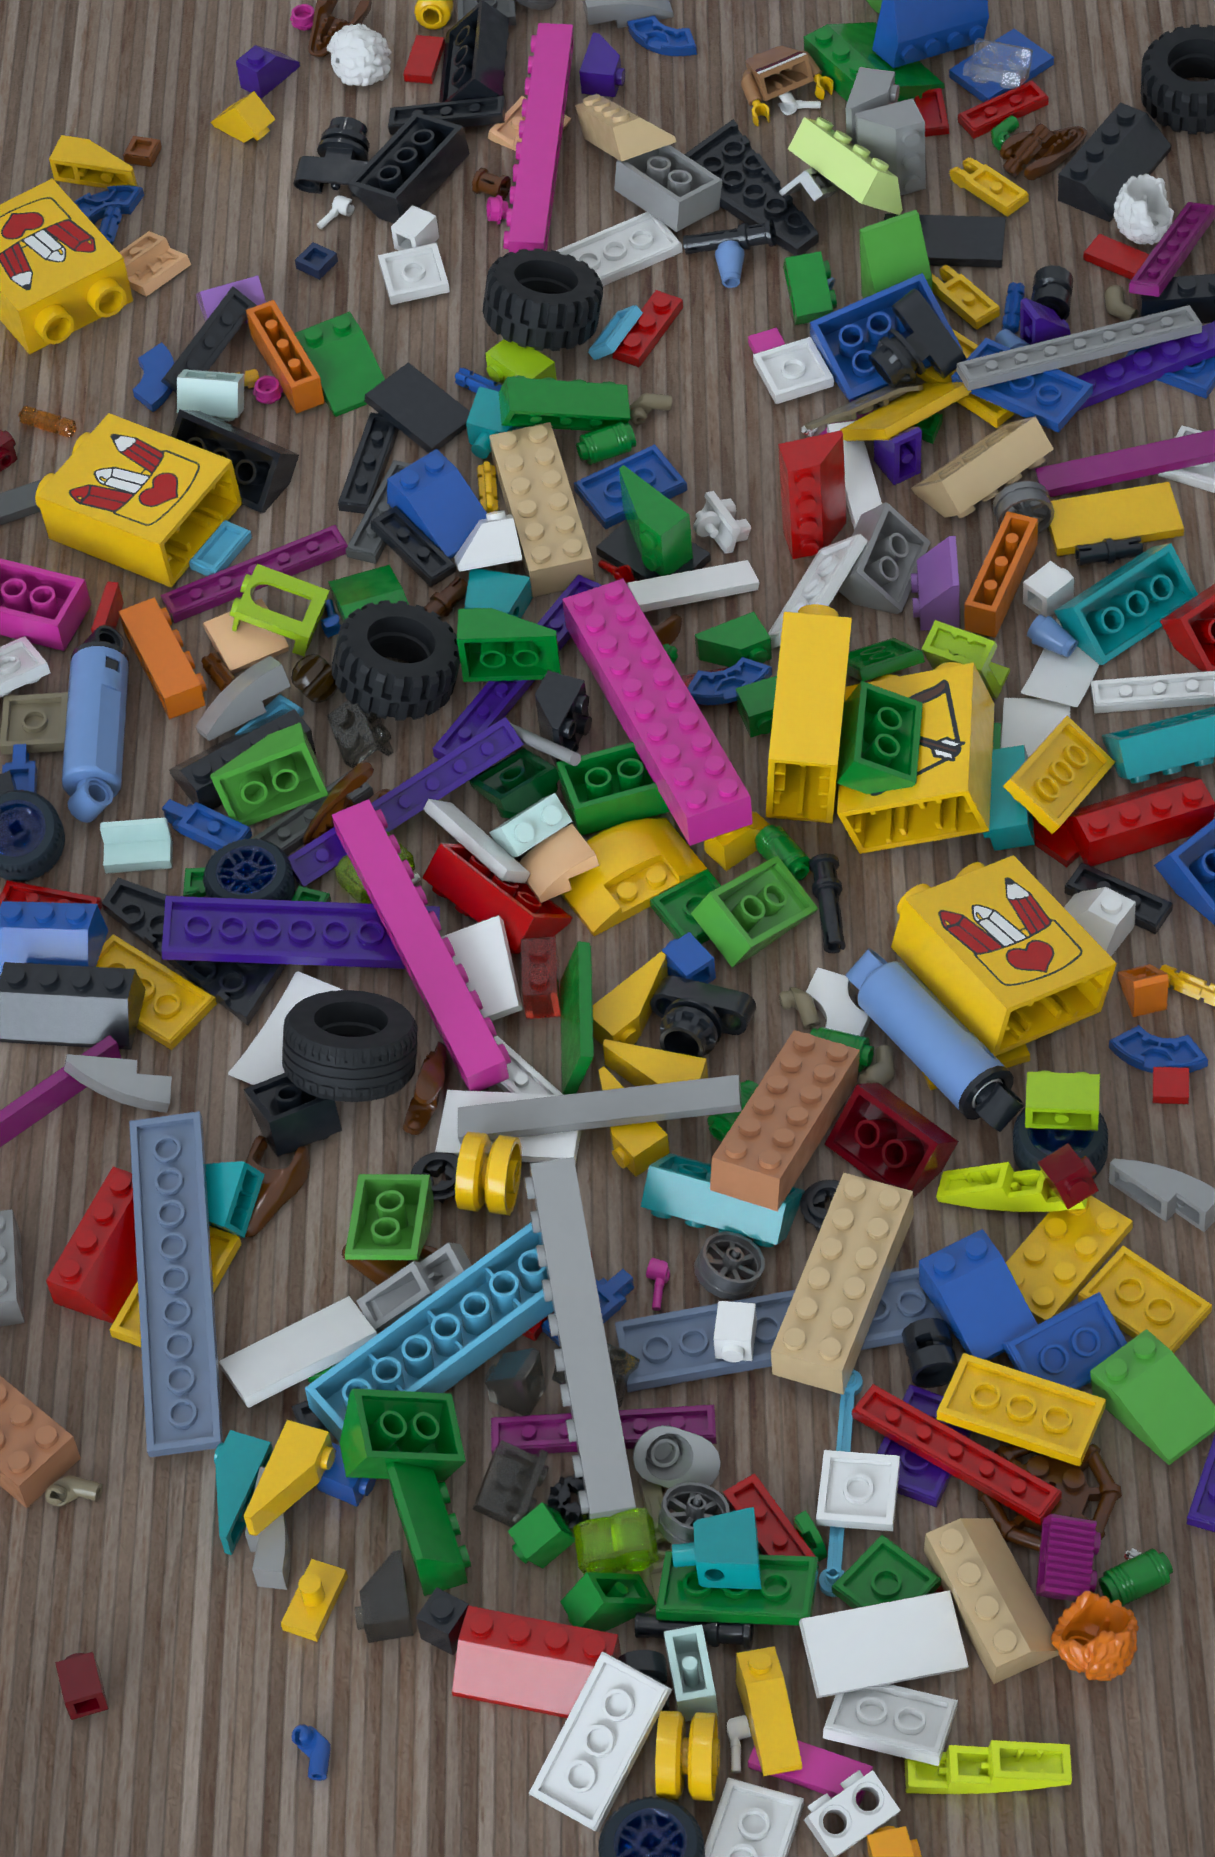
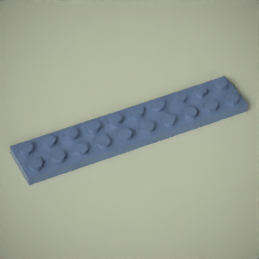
[129,1111,223,1457]
[614,1267,953,1392]

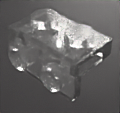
[963,38,1033,89]

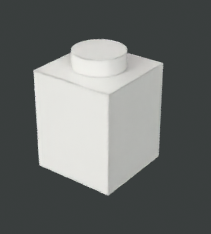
[391,205,439,251]
[1023,561,1074,617]
[713,1301,757,1362]

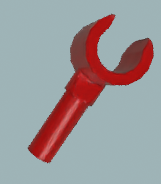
[598,560,635,583]

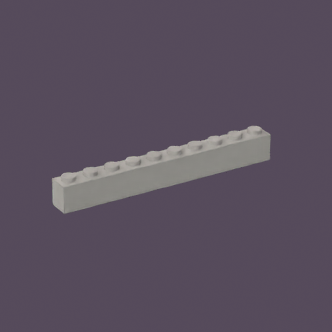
[524,1157,636,1525]

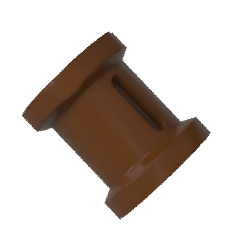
[472,167,511,201]

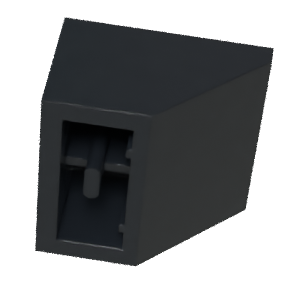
[535,670,592,768]

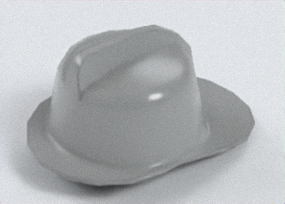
[633,1425,721,1488]

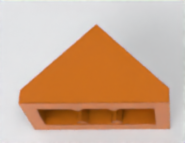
[1117,964,1169,1017]

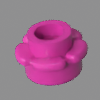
[290,4,314,31]
[486,195,508,225]
[253,376,283,404]

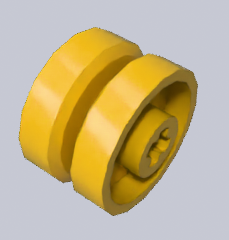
[455,1131,522,1216]
[655,1711,720,1801]

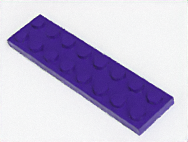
[162,896,440,969]

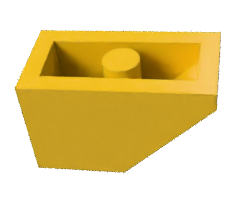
[211,91,275,143]
[704,811,770,871]

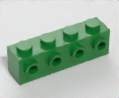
[499,375,631,431]

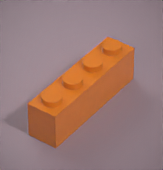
[246,300,325,414]
[964,511,1038,638]
[119,597,207,720]

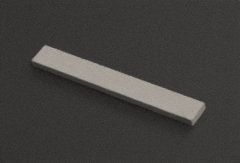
[956,305,1202,391]
[458,1075,742,1144]

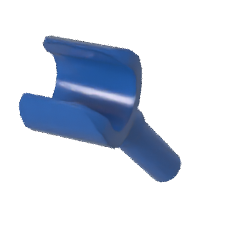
[320,599,341,638]

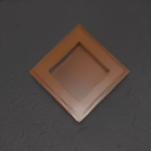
[123,136,162,167]

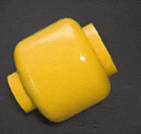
[414,0,454,30]

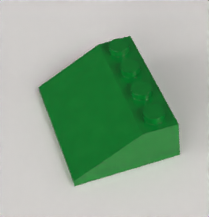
[804,22,945,102]

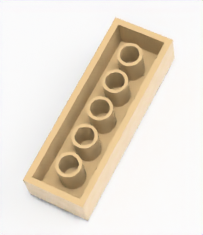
[489,422,595,597]
[771,1172,914,1395]

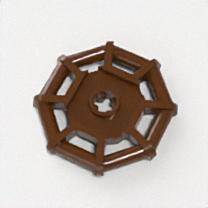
[977,1444,1122,1552]

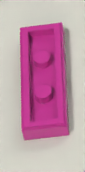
[747,1740,873,1806]

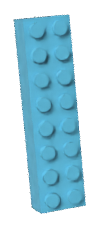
[305,1222,554,1443]

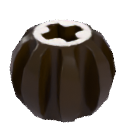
[291,654,338,703]

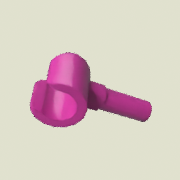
[646,1258,670,1311]

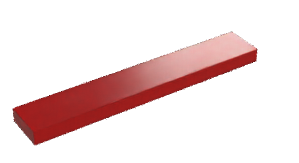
[852,1384,1062,1526]

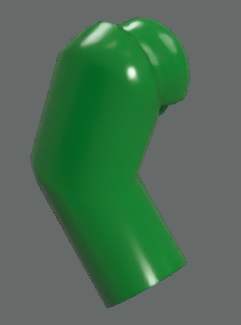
[991,115,1019,151]

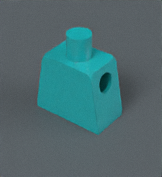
[466,387,525,459]
[465,569,533,618]
[205,1161,265,1238]
[672,1507,761,1589]

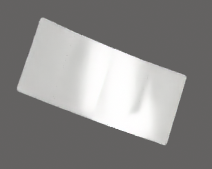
[1021,618,1099,707]
[228,971,343,1085]

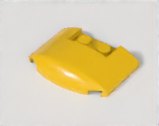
[561,818,707,936]

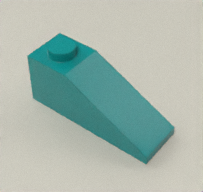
[214,1430,273,1555]

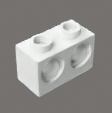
[804,1770,901,1857]

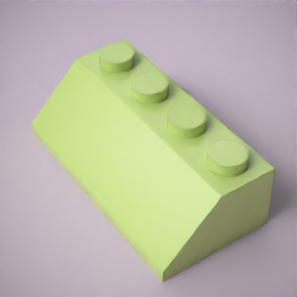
[788,117,903,215]

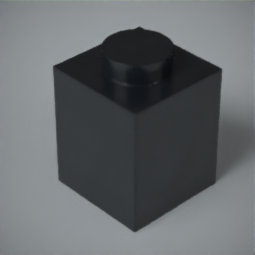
[416,1587,469,1655]

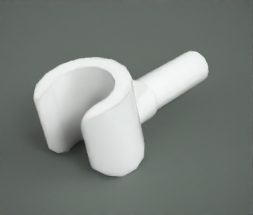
[778,92,821,115]
[316,195,355,230]
[727,1715,751,1773]

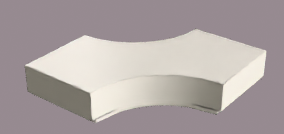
[806,968,870,1036]

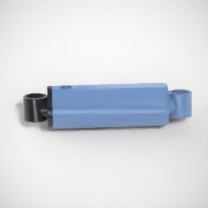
[62,625,129,823]
[846,948,1025,1132]

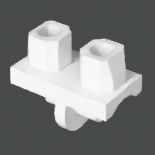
[693,491,751,554]

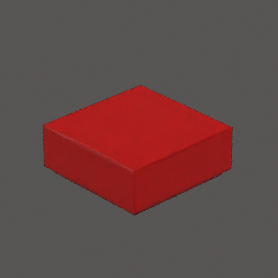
[1152,1067,1189,1104]

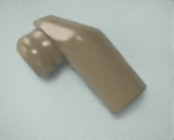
[1104,285,1138,321]
[629,393,672,425]
[779,987,821,1029]
[859,1045,895,1086]
[45,1475,103,1507]

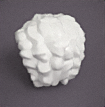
[326,24,392,86]
[1113,174,1174,245]

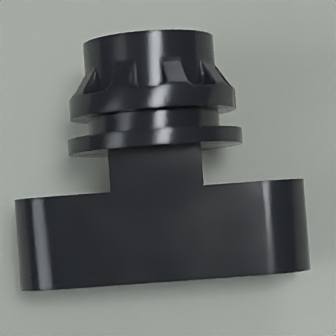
[293,117,370,197]
[868,288,967,388]
[650,975,756,1057]

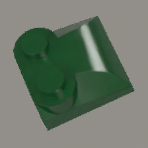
[469,748,560,819]

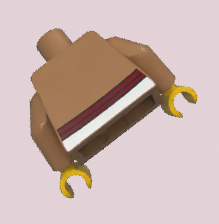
[741,46,834,126]

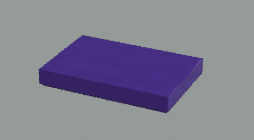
[877,1384,972,1508]

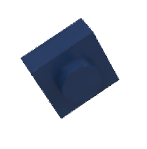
[295,242,338,280]

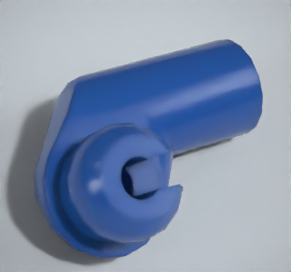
[291,1724,331,1781]

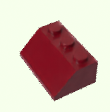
[825,1083,959,1198]

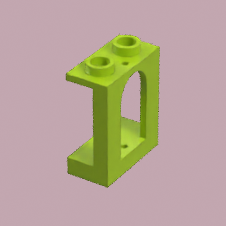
[229,564,330,657]
[921,620,1010,699]

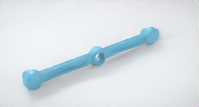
[819,1369,863,1597]

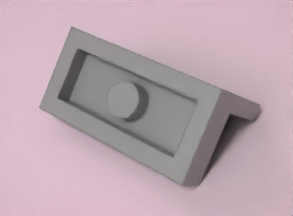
[779,168,839,202]

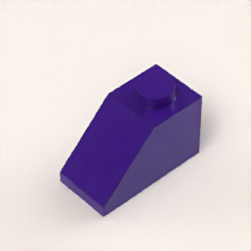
[579,33,625,97]
[236,45,300,99]
[1020,298,1071,345]
[874,427,922,485]

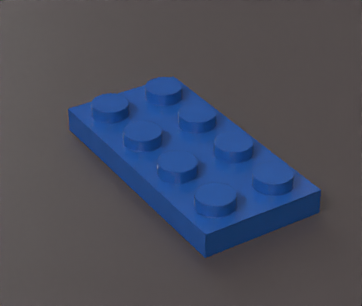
[952,338,1093,433]

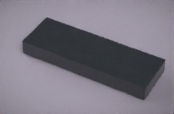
[371,506,456,587]
[1064,862,1173,934]

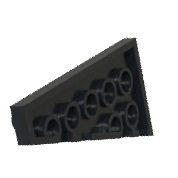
[684,119,819,256]
[101,878,287,1025]

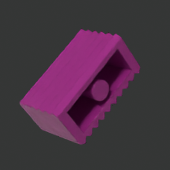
[1036,1514,1101,1602]

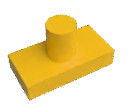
[281,1559,348,1642]

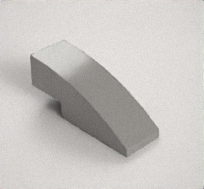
[582,0,674,28]
[196,656,291,741]
[64,1054,172,1113]
[1109,1158,1215,1232]
[356,1242,472,1332]
[245,1467,290,1590]

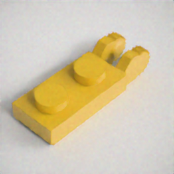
[949,157,1029,217]
[932,265,1000,330]

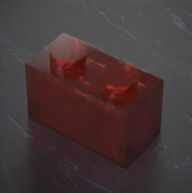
[521,936,561,1019]

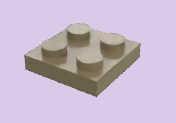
[0,692,68,755]

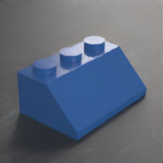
[0,901,108,976]

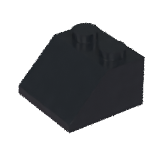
[243,1073,342,1157]

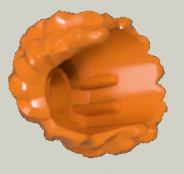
[1051,1591,1139,1681]

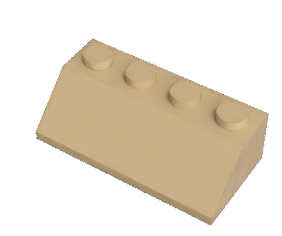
[575,94,676,162]
[911,416,1054,519]
[924,1518,1059,1684]

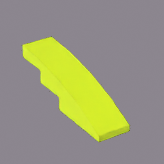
[936,1162,1088,1212]
[905,1740,1072,1794]

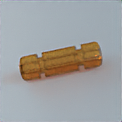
[18,406,77,438]

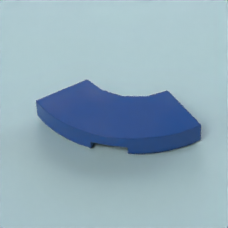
[627,16,697,56]
[74,185,144,224]
[132,342,174,412]
[688,657,772,705]
[1109,1025,1208,1073]

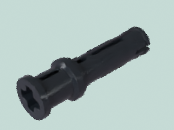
[683,219,777,255]
[809,853,846,953]
[635,1612,754,1649]

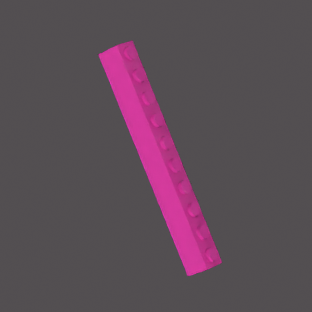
[503,23,574,253]
[332,799,511,1091]

